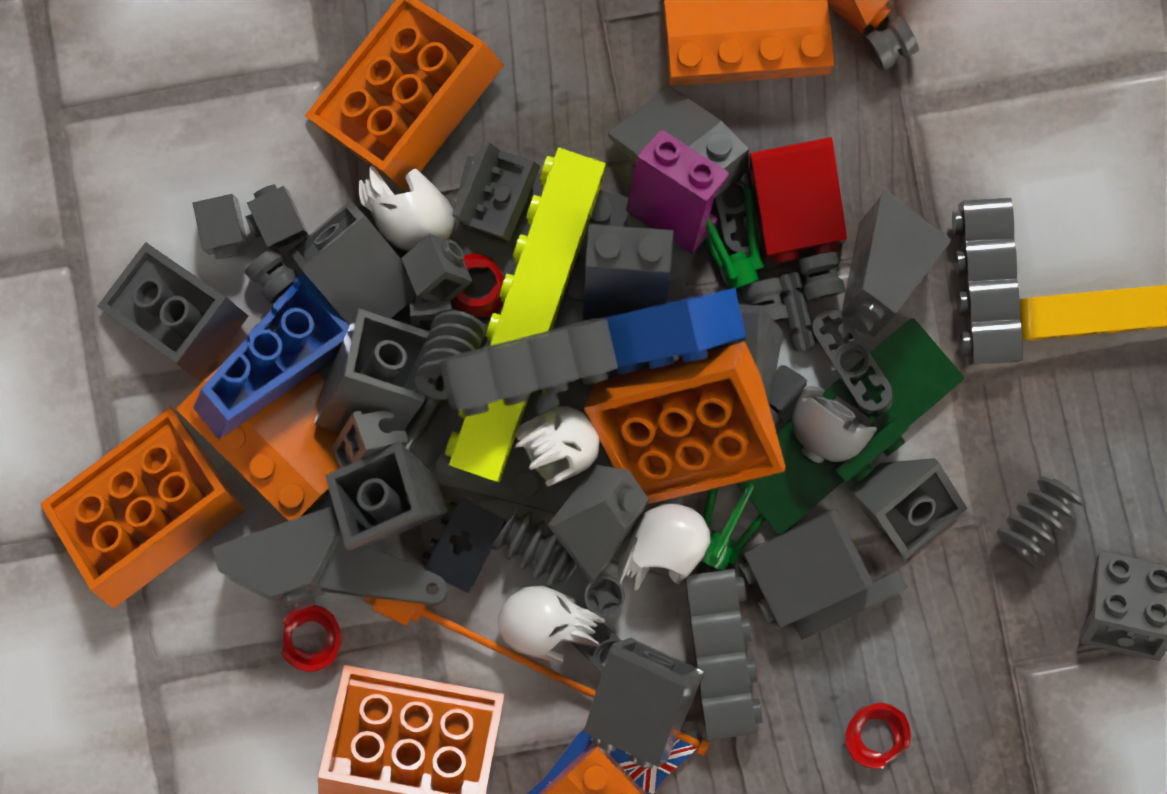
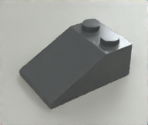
[608,86,749,198]
[97,242,248,381]

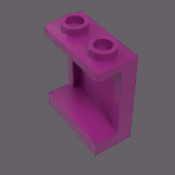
[626,130,729,254]

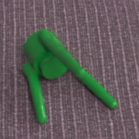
[704,186,764,289]
[701,483,765,571]

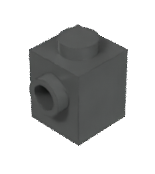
[245,184,309,249]
[192,194,248,259]
[401,233,473,302]

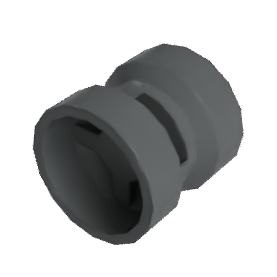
[863,16,919,71]
[244,247,299,304]
[797,252,846,301]
[740,278,789,322]
[584,575,625,617]

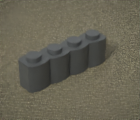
[952,198,1023,365]
[439,318,618,416]
[685,569,763,740]

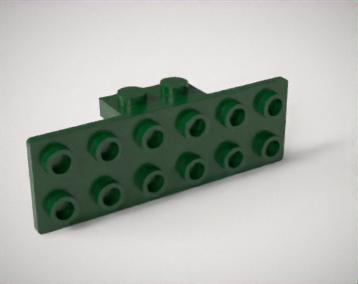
[735,318,964,534]

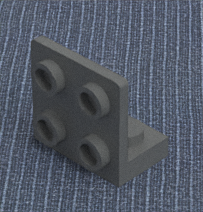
[1080,551,1167,661]

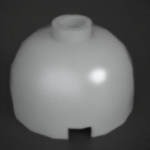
[792,386,877,463]

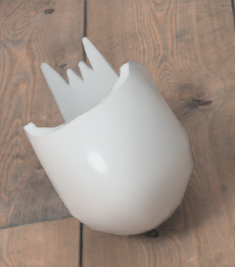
[359,166,456,251]
[515,406,599,486]
[618,504,710,590]
[498,586,605,663]

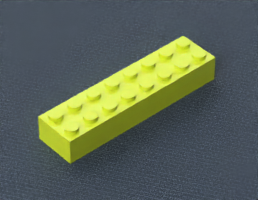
[445,147,606,483]

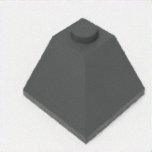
[849,458,968,560]
[548,465,649,581]

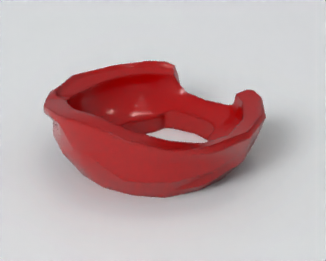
[451,253,504,319]
[281,605,343,673]
[845,702,911,769]

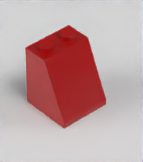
[747,137,847,264]

